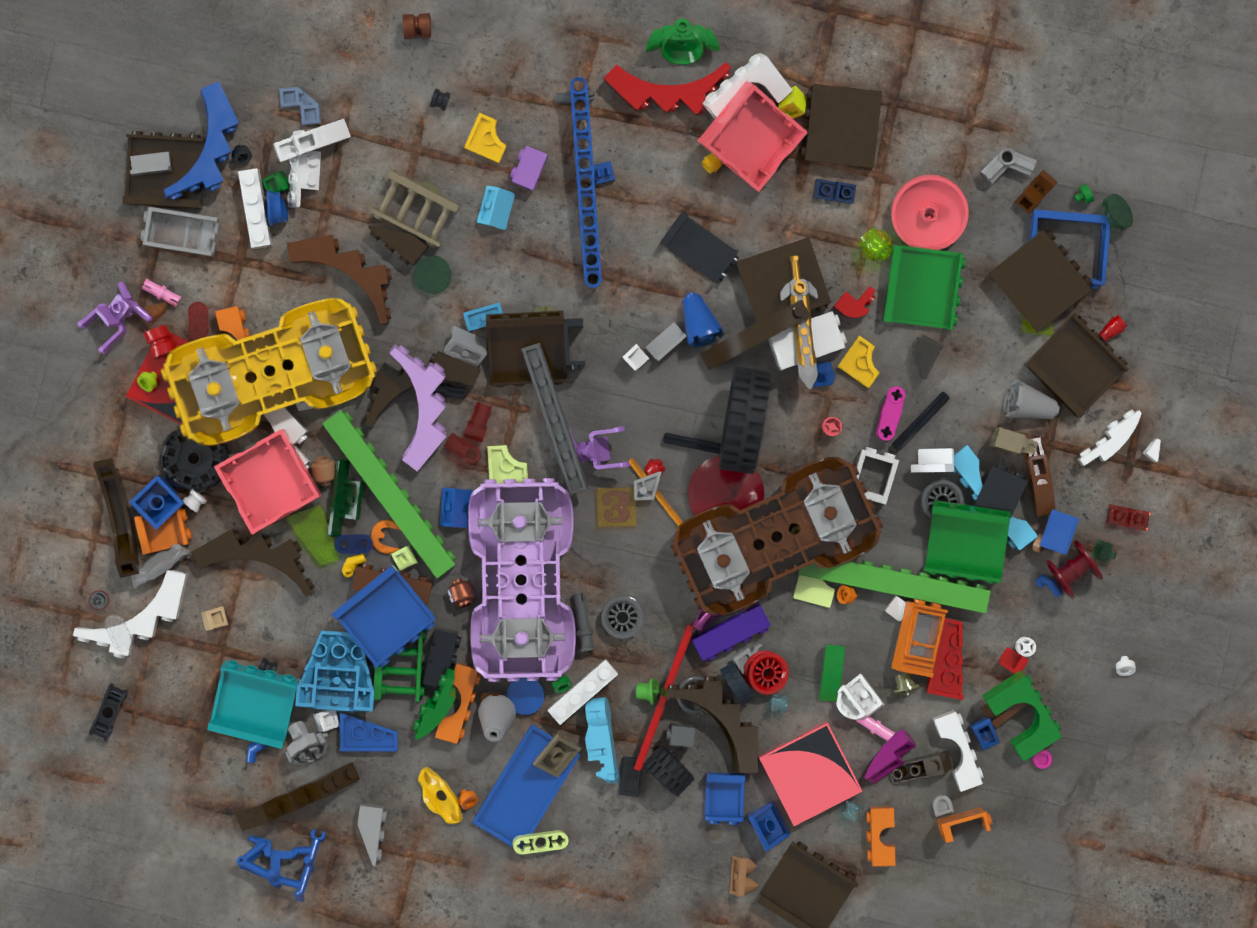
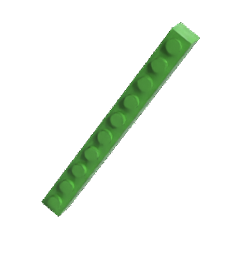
[322,410,456,578]
[797,559,991,613]

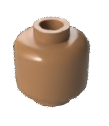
[310,456,335,486]

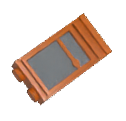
[891,599,948,678]

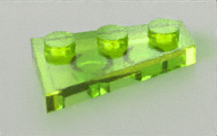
[285,505,339,565]

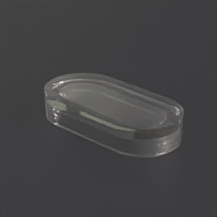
[105,615,133,652]

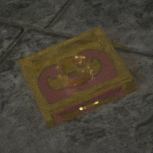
[597,487,636,527]

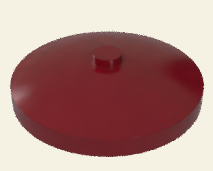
[688,456,764,515]

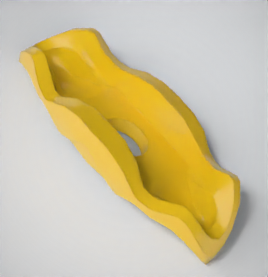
[418,766,463,824]

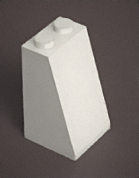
[768,311,847,371]

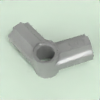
[980,148,1037,184]

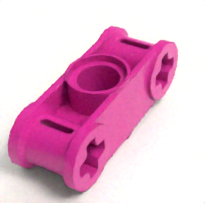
[876,386,905,441]

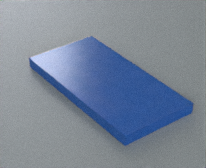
[472,724,581,849]

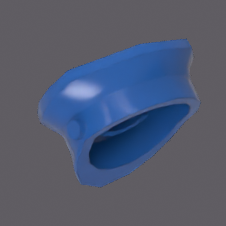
[266,189,289,226]

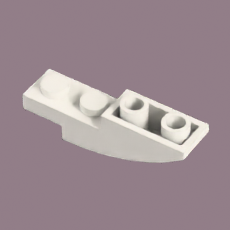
[273,119,351,162]
[1077,409,1142,466]

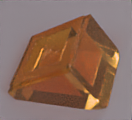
[144,302,169,318]

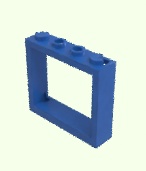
[1029,209,1111,289]

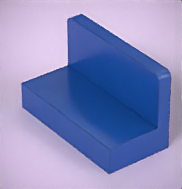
[440,487,473,528]

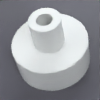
[1116,656,1136,676]

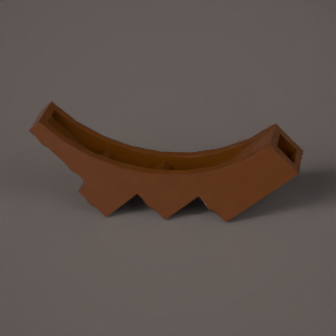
[287,235,392,325]

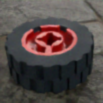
[720,662,755,705]

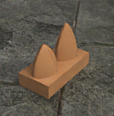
[729,855,758,897]

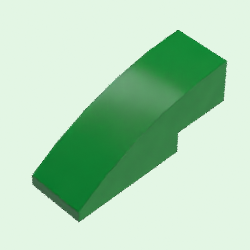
[819,644,845,702]

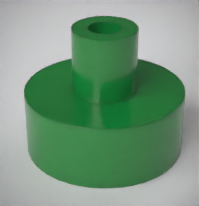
[1074,184,1094,204]
[552,675,572,693]

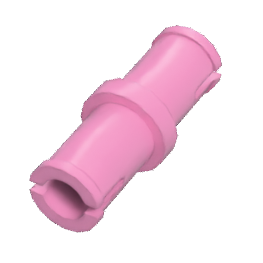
[142,279,181,307]
[856,716,895,741]

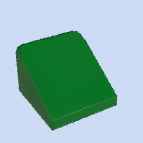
[262,171,290,193]

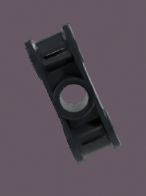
[89,683,129,742]

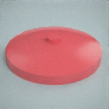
[891,174,969,250]

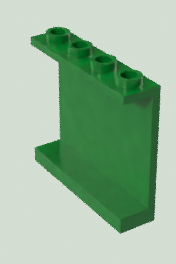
[924,500,1011,584]

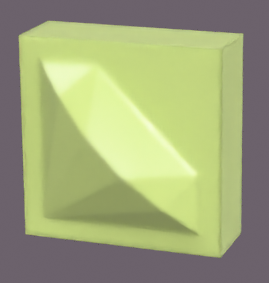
[391,545,417,571]

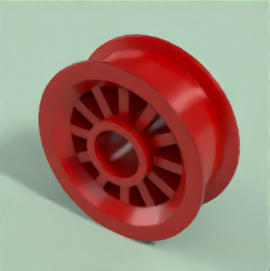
[744,650,789,695]

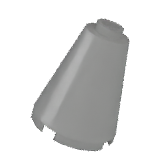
[1003,380,1060,419]
[478,695,516,742]

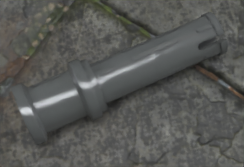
[573,593,596,652]

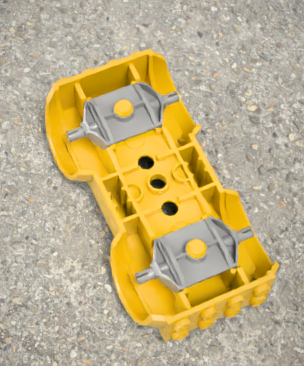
[161,298,377,446]

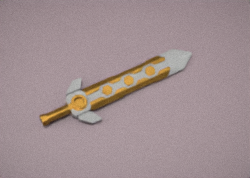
[780,256,818,389]

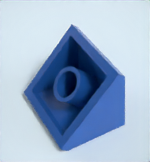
[1039,509,1079,555]
[747,801,791,851]

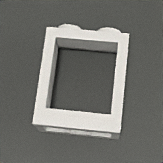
[856,447,899,505]

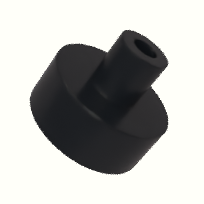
[231,145,252,165]

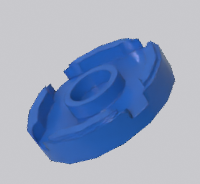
[506,677,544,715]

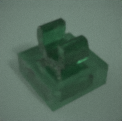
[1091,539,1117,562]

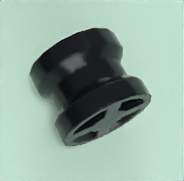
[430,89,451,111]
[259,658,278,672]

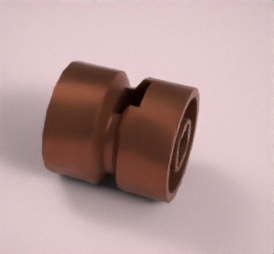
[403,13,431,39]

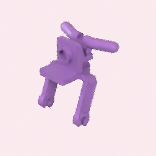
[77,281,153,355]
[569,426,630,470]

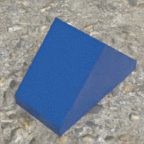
[969,716,1000,751]

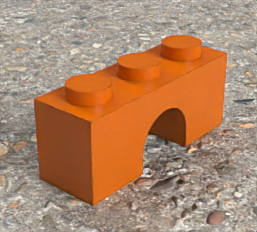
[866,806,896,866]

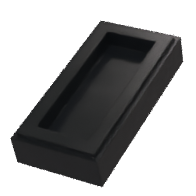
[619,756,641,797]

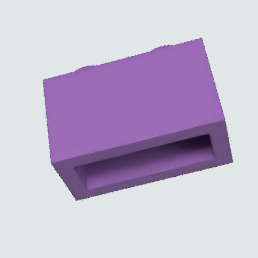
[510,146,548,192]

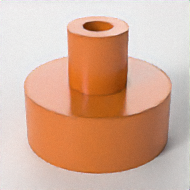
[837,585,857,604]
[458,789,479,810]

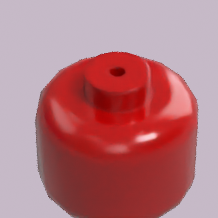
[644,459,666,478]

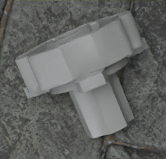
[285,721,328,766]

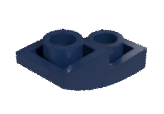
[813,179,856,204]

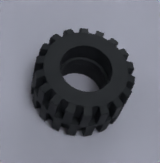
[644,746,694,796]

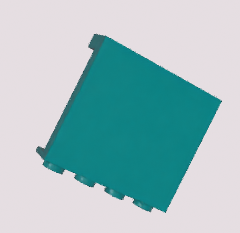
[207,660,299,749]

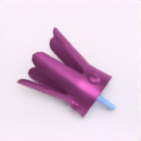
[691,609,718,633]

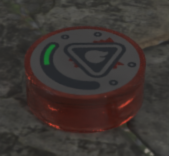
[89,590,110,610]

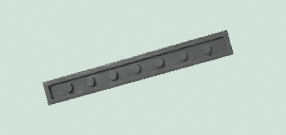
[522,343,589,495]

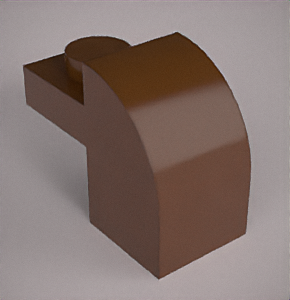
[1015,170,1058,214]

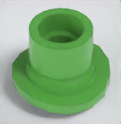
[636,678,660,705]

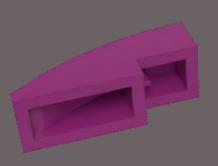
[865,729,916,784]

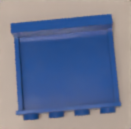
[332,565,437,668]

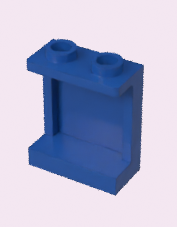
[705,772,745,825]

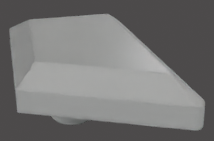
[634,471,661,500]

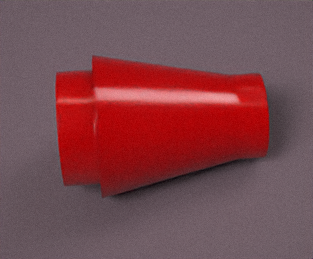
[1099,315,1128,342]

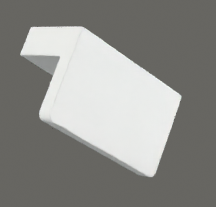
[911,449,954,472]

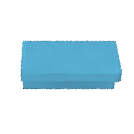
[477,185,515,230]

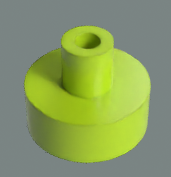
[137,372,157,392]

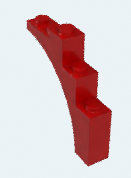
[603,62,731,116]

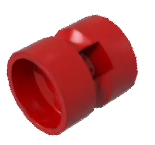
[143,325,176,359]

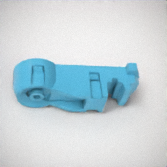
[585,697,619,784]

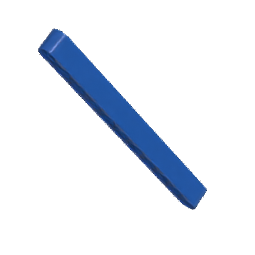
[569,77,602,288]

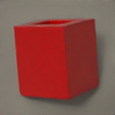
[997,647,1029,674]

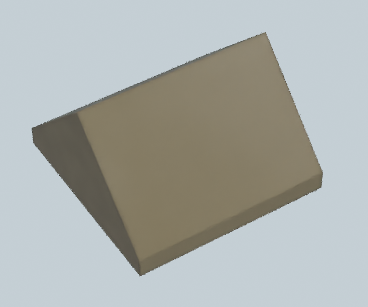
[533,730,581,778]

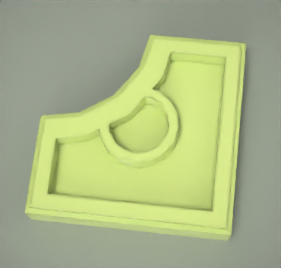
[487,445,528,483]
[793,575,835,608]

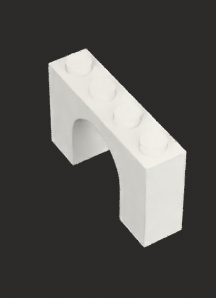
[702,53,793,119]

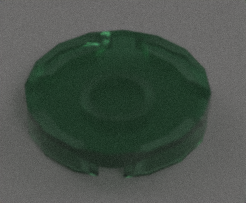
[1102,194,1133,231]
[413,256,452,294]

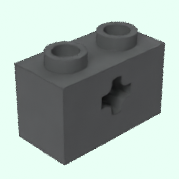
[666,722,695,747]

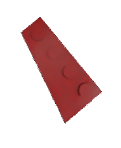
[925,618,963,700]

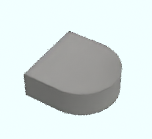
[932,795,954,817]

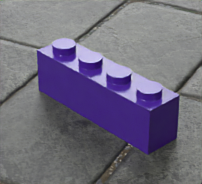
[692,603,771,661]

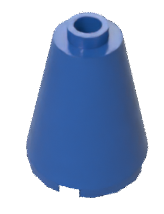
[682,292,725,348]

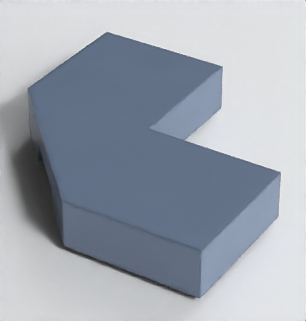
[279,87,322,126]

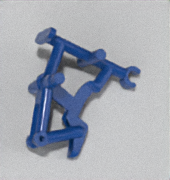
[237,829,326,902]

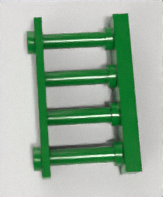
[374,629,428,702]

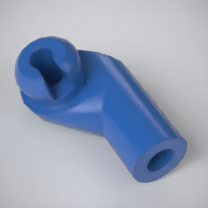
[1035,575,1063,597]
[246,742,268,763]

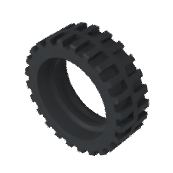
[719,366,770,474]

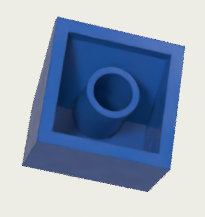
[130,475,184,530]

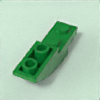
[412,668,456,740]

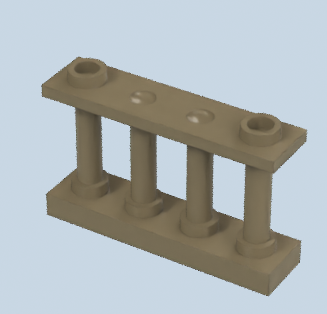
[370,170,461,248]

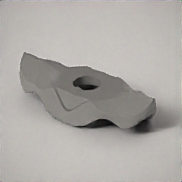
[131,543,191,591]

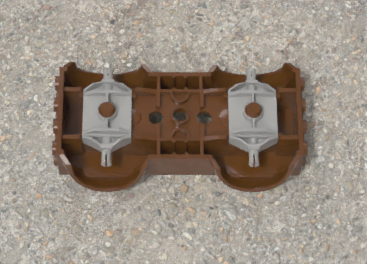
[670,457,883,617]

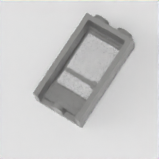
[140,207,220,257]

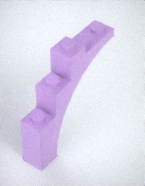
[390,344,446,471]

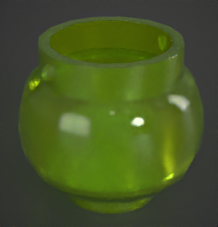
[858,227,893,262]

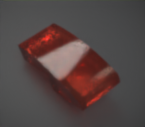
[1106,504,1150,531]

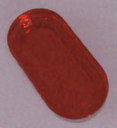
[188,302,209,340]

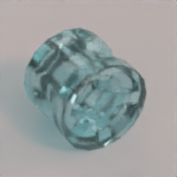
[771,693,787,713]
[840,800,864,822]

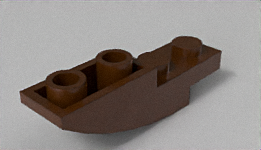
[1023,437,1055,518]

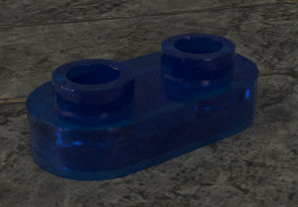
[334,534,373,554]

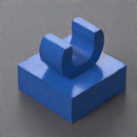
[593,161,615,185]

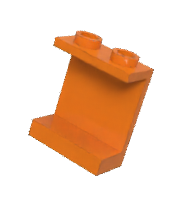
[134,506,192,555]
[937,807,993,843]

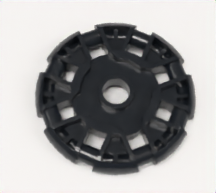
[160,429,229,493]

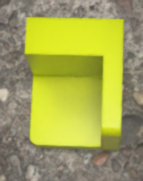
[778,86,807,119]

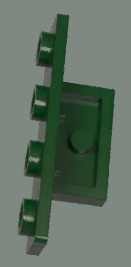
[328,459,364,537]

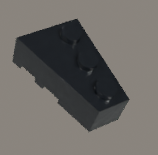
[423,627,462,688]

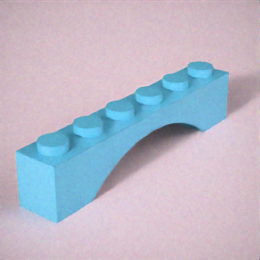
[953,445,1038,550]

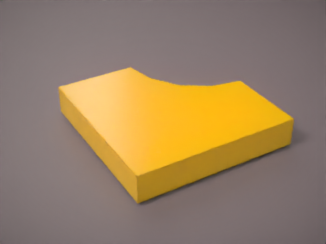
[464,113,507,163]
[837,335,880,389]

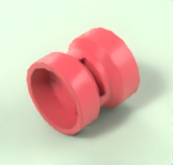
[822,417,842,436]

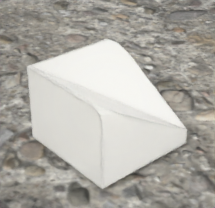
[884,595,906,622]

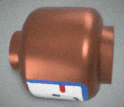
[448,579,475,609]

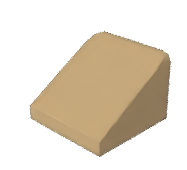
[201,606,228,631]

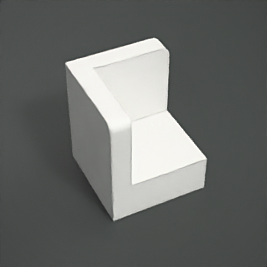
[622,344,649,371]

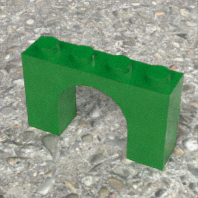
[981,671,1062,762]

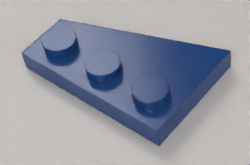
[340,712,398,751]

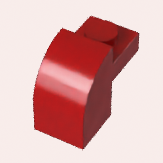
[833,286,876,319]

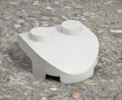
[836,674,885,720]

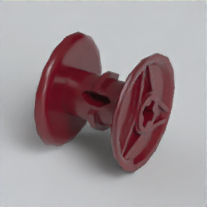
[1045,540,1103,600]

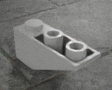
[358,803,387,866]

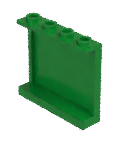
[882,244,966,330]

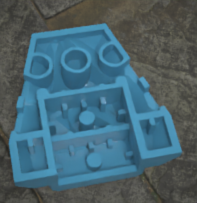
[295,631,374,712]

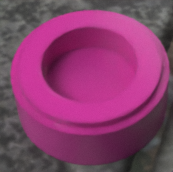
[1032,749,1052,769]

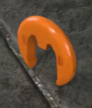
[371,519,401,554]

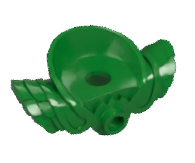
[645,18,720,65]

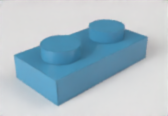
[463,302,503,332]

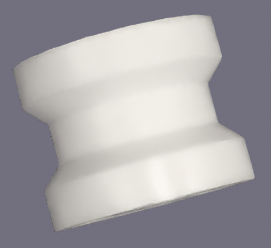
[183,489,207,513]
[1015,637,1036,657]

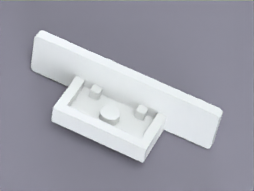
[287,130,321,208]

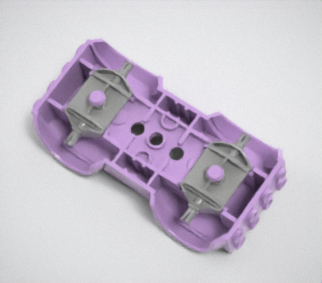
[468,478,576,682]

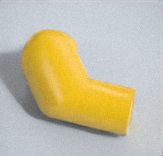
[342,553,366,577]

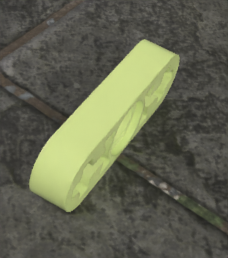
[512,830,569,854]

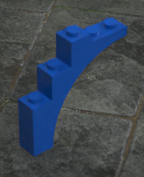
[163,81,239,200]

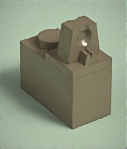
[989,427,1038,454]

